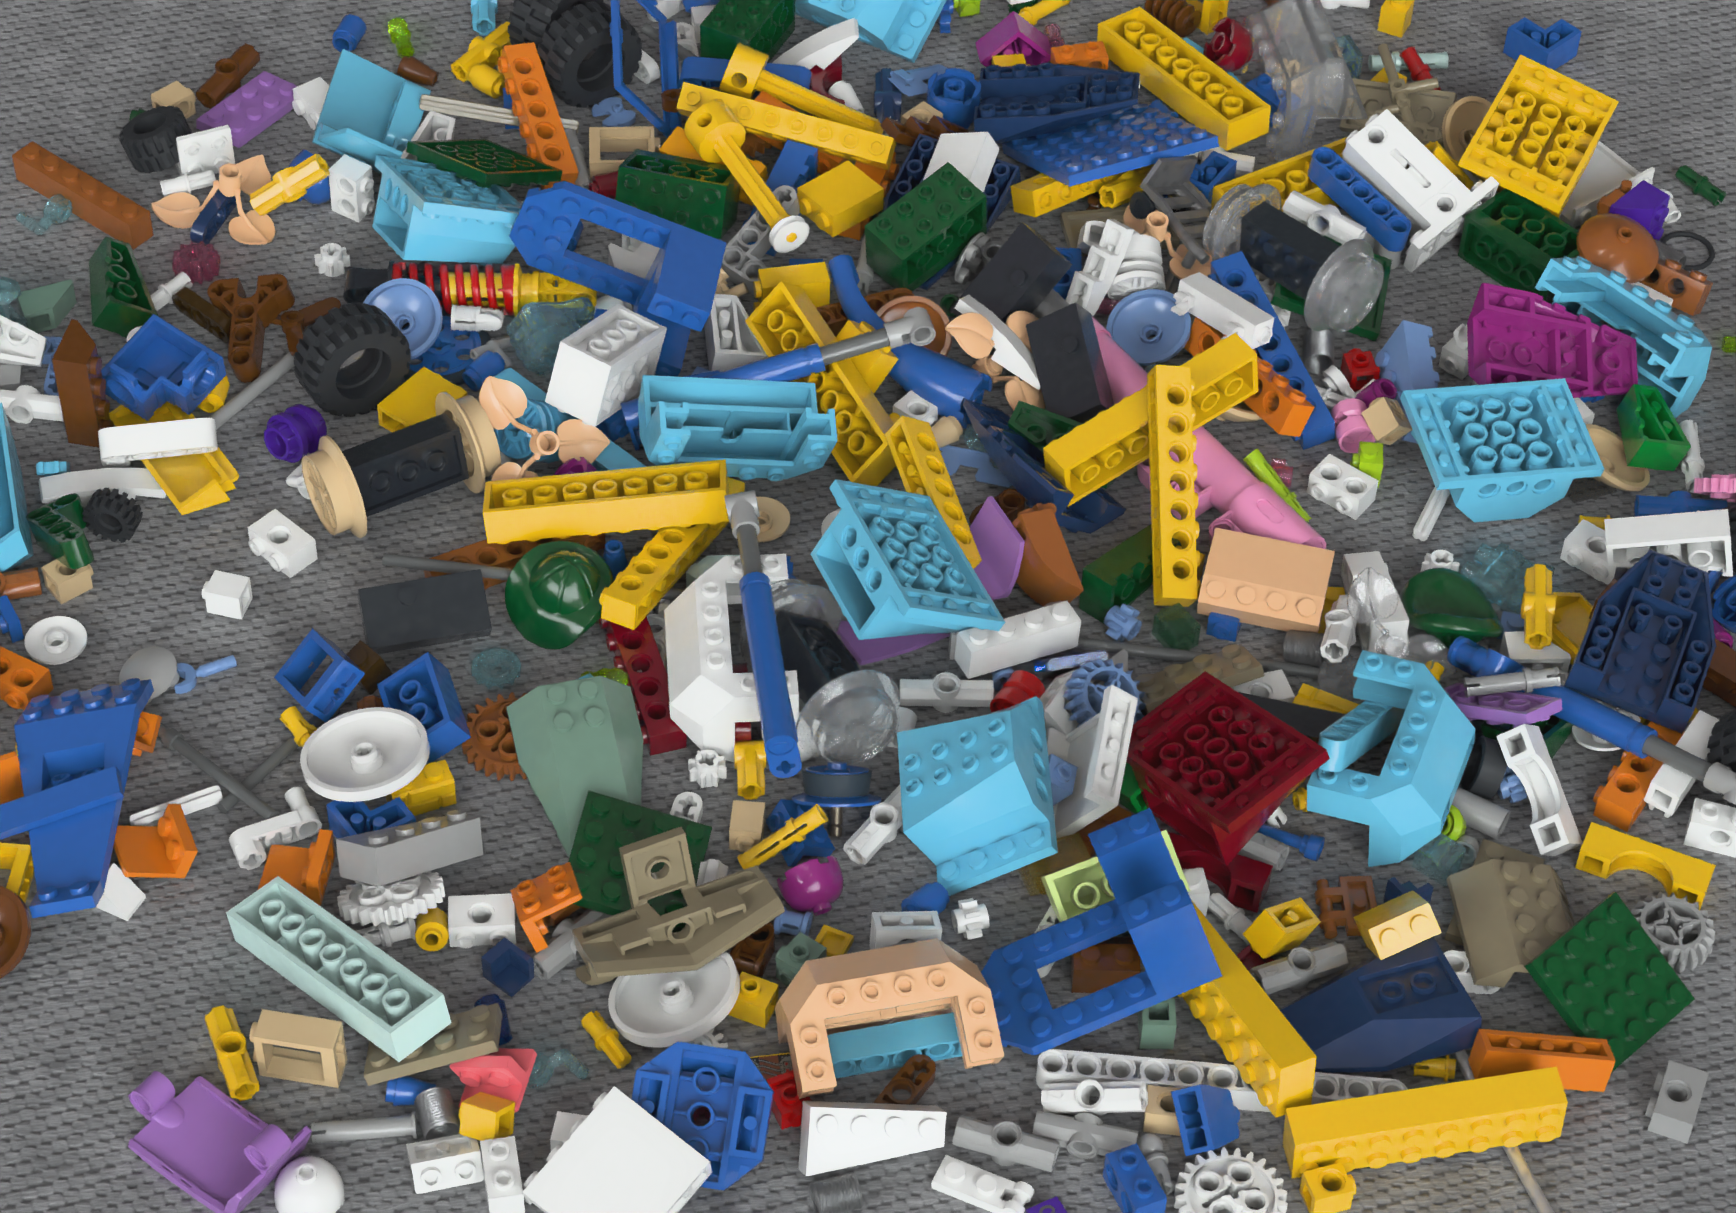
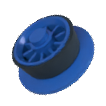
[792,761,881,837]

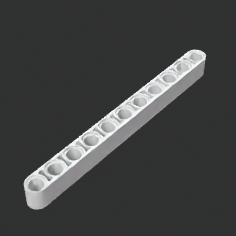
[1036,1049,1408,1112]

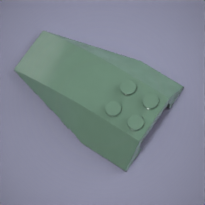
[507,676,644,857]

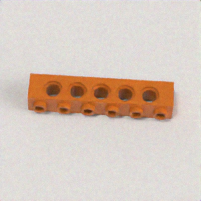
[497,42,579,190]
[1184,317,1314,437]

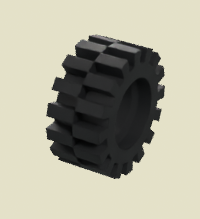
[82,488,143,543]

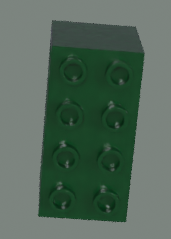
[700,0,795,63]
[615,149,740,239]
[865,162,987,292]
[1458,188,1580,304]

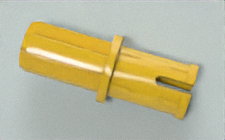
[581,1011,632,1069]

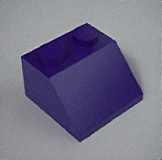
[1609,180,1670,241]

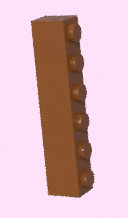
[12,141,154,250]

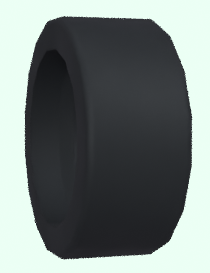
[1462,736,1507,800]

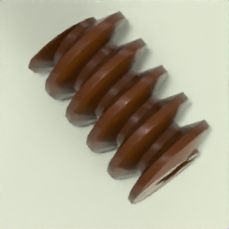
[1144,0,1201,37]

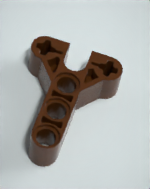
[207,274,295,383]

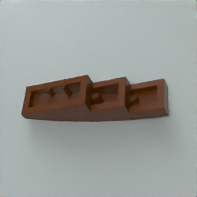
[880,115,970,147]

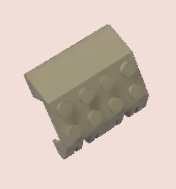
[1447,859,1574,988]

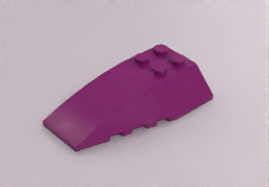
[1467,282,1638,398]

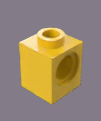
[1299,1162,1356,1213]

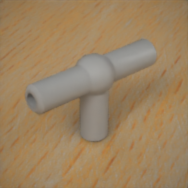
[470,335,516,369]

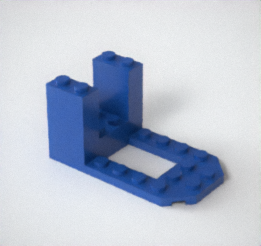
[509,181,726,376]
[981,808,1222,1056]

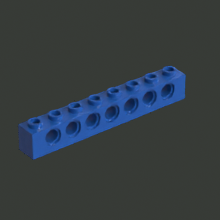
[1208,251,1335,450]

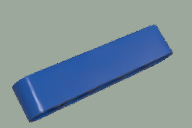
[679,56,812,100]
[1308,147,1412,252]

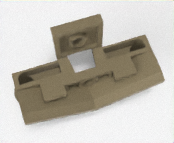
[572,827,785,985]

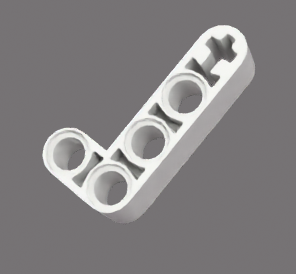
[98,418,218,468]

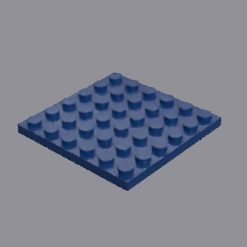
[1002,103,1219,187]

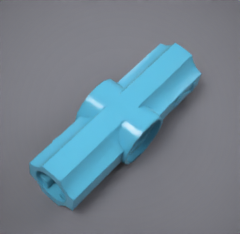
[471,0,498,36]

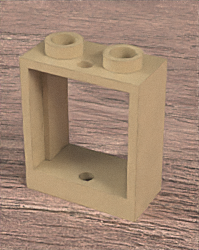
[589,126,660,181]
[249,1009,347,1088]

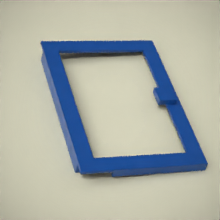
[609,0,682,138]

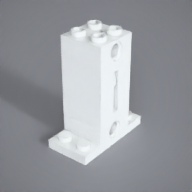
[1342,109,1499,272]

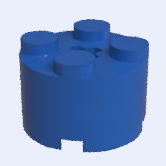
[927,68,981,129]

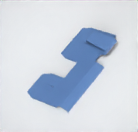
[888,64,948,96]
[940,445,1012,488]

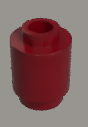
[589,170,618,199]

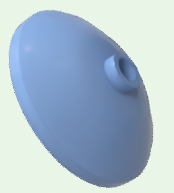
[363,278,443,359]
[1106,289,1192,366]

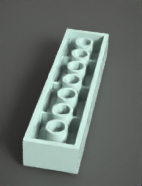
[226,876,451,1062]

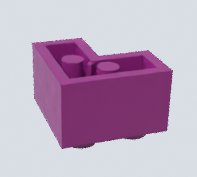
[975,11,1051,67]

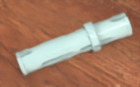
[1368,52,1449,73]

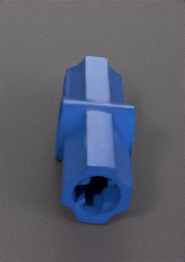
[1634,491,1728,517]

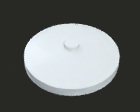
[300,707,430,802]
[608,951,740,1047]

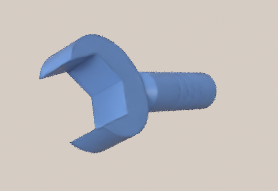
[174,655,237,694]

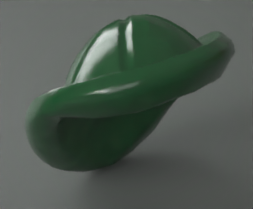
[505,541,614,650]
[1400,568,1504,649]

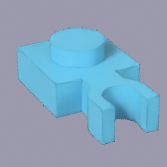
[36,461,71,477]

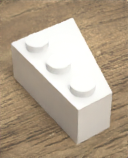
[704,294,768,372]

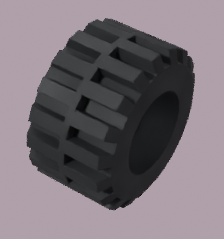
[119,106,193,173]

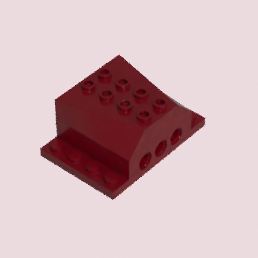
[1126,671,1330,866]

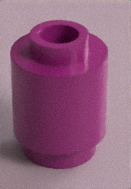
[1355,378,1397,408]

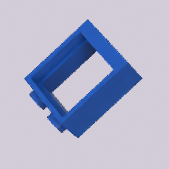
[274,628,365,723]

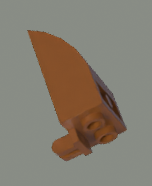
[1011,503,1084,606]

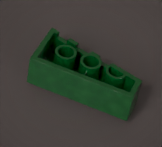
[89,236,158,338]
[1079,524,1182,624]

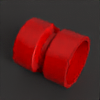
[990,670,1046,713]

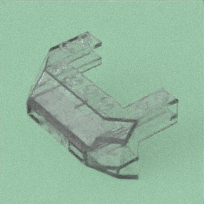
[1240,0,1368,160]

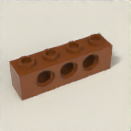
[1640,258,1713,316]

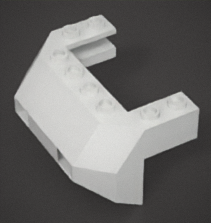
[664,554,799,762]

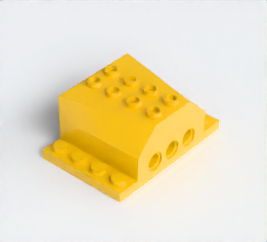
[1458,54,1619,218]

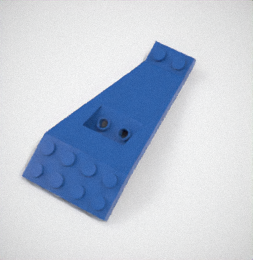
[14,678,154,918]

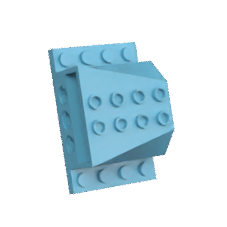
[795,0,947,63]
[372,155,521,266]
[1400,378,1604,522]
[810,479,1005,640]
[897,696,1058,896]

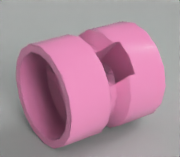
[1330,398,1375,453]

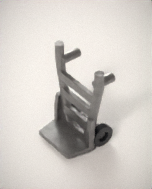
[1129,155,1241,269]

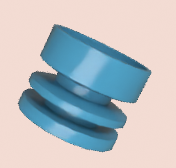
[494,399,572,463]

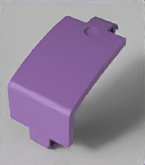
[128,1071,312,1213]

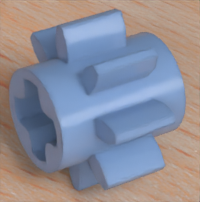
[1104,603,1142,642]
[1497,766,1528,803]

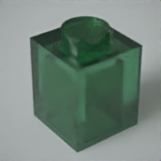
[1152,603,1201,650]

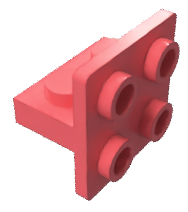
[449,1048,537,1113]

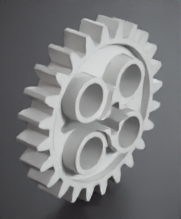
[337,871,446,926]
[1174,1147,1288,1213]

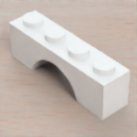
[1496,724,1583,856]

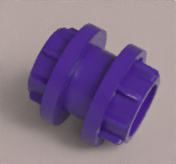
[264,404,327,463]

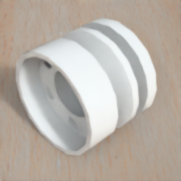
[1107,234,1166,303]

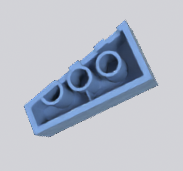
[1374,320,1440,444]

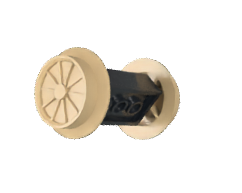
[301,392,501,538]

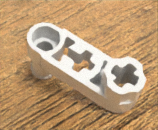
[229,787,322,870]

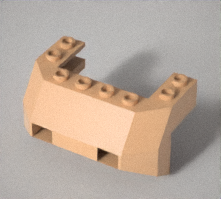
[775,938,1004,1099]

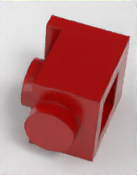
[1341,348,1380,392]
[766,1070,811,1130]

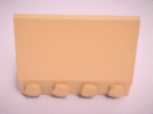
[1197,527,1335,633]

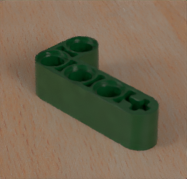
[26,493,94,569]

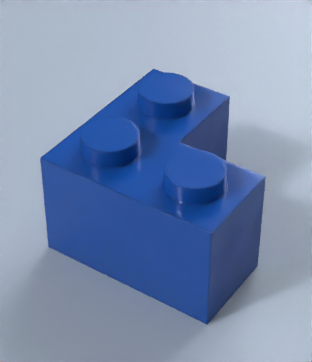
[1503,17,1582,70]
[1163,151,1237,204]
[326,797,416,839]

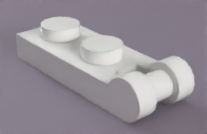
[931,1155,1035,1213]

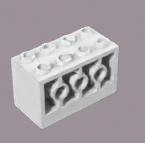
[545,304,667,427]

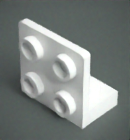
[175,125,235,176]

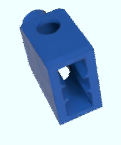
[1171,1084,1240,1156]

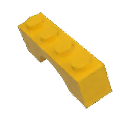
[1575,822,1716,910]

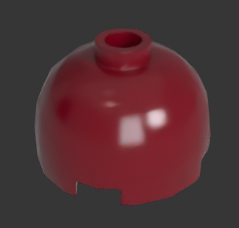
[1203,17,1253,73]

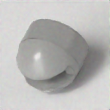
[1452,835,1479,863]

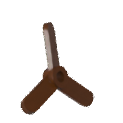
[270,297,341,356]

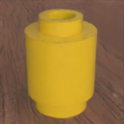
[468,64,505,99]
[197,376,230,413]
[415,908,449,951]

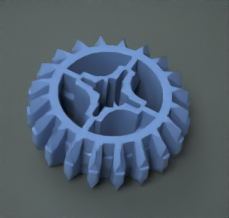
[1062,658,1146,727]

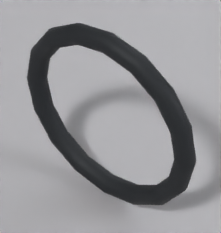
[1660,231,1715,271]

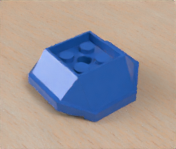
[631,1041,774,1191]

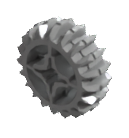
[1631,891,1716,974]

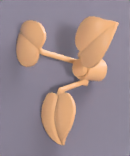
[151,154,275,245]
[1107,190,1215,294]
[945,310,1045,411]
[479,376,610,481]

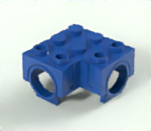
[101,314,226,421]

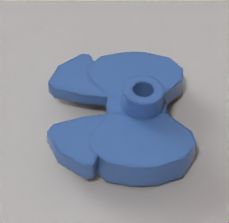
[591,97,635,127]

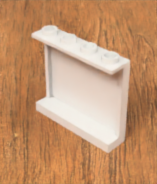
[1559,141,1655,228]
[1046,685,1138,844]
[522,1086,712,1213]

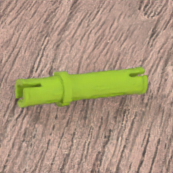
[1243,448,1312,523]

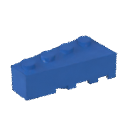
[742,139,818,256]

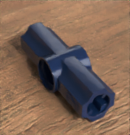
[874,68,901,123]

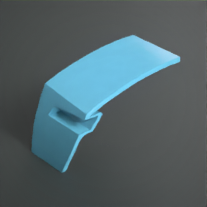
[312,49,431,174]

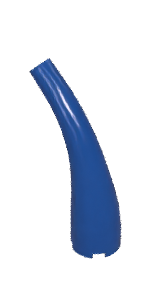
[828,255,992,429]

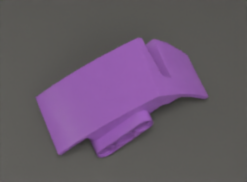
[817,496,1025,665]

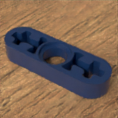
[190,189,237,246]

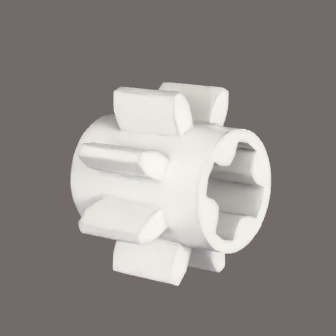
[314,243,351,277]
[1420,550,1460,572]
[688,749,727,788]
[951,898,990,940]

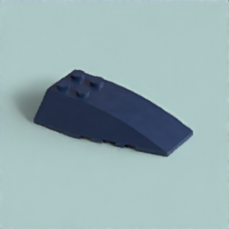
[963,400,1126,534]

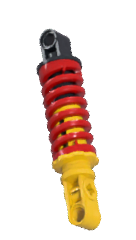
[343,260,597,317]

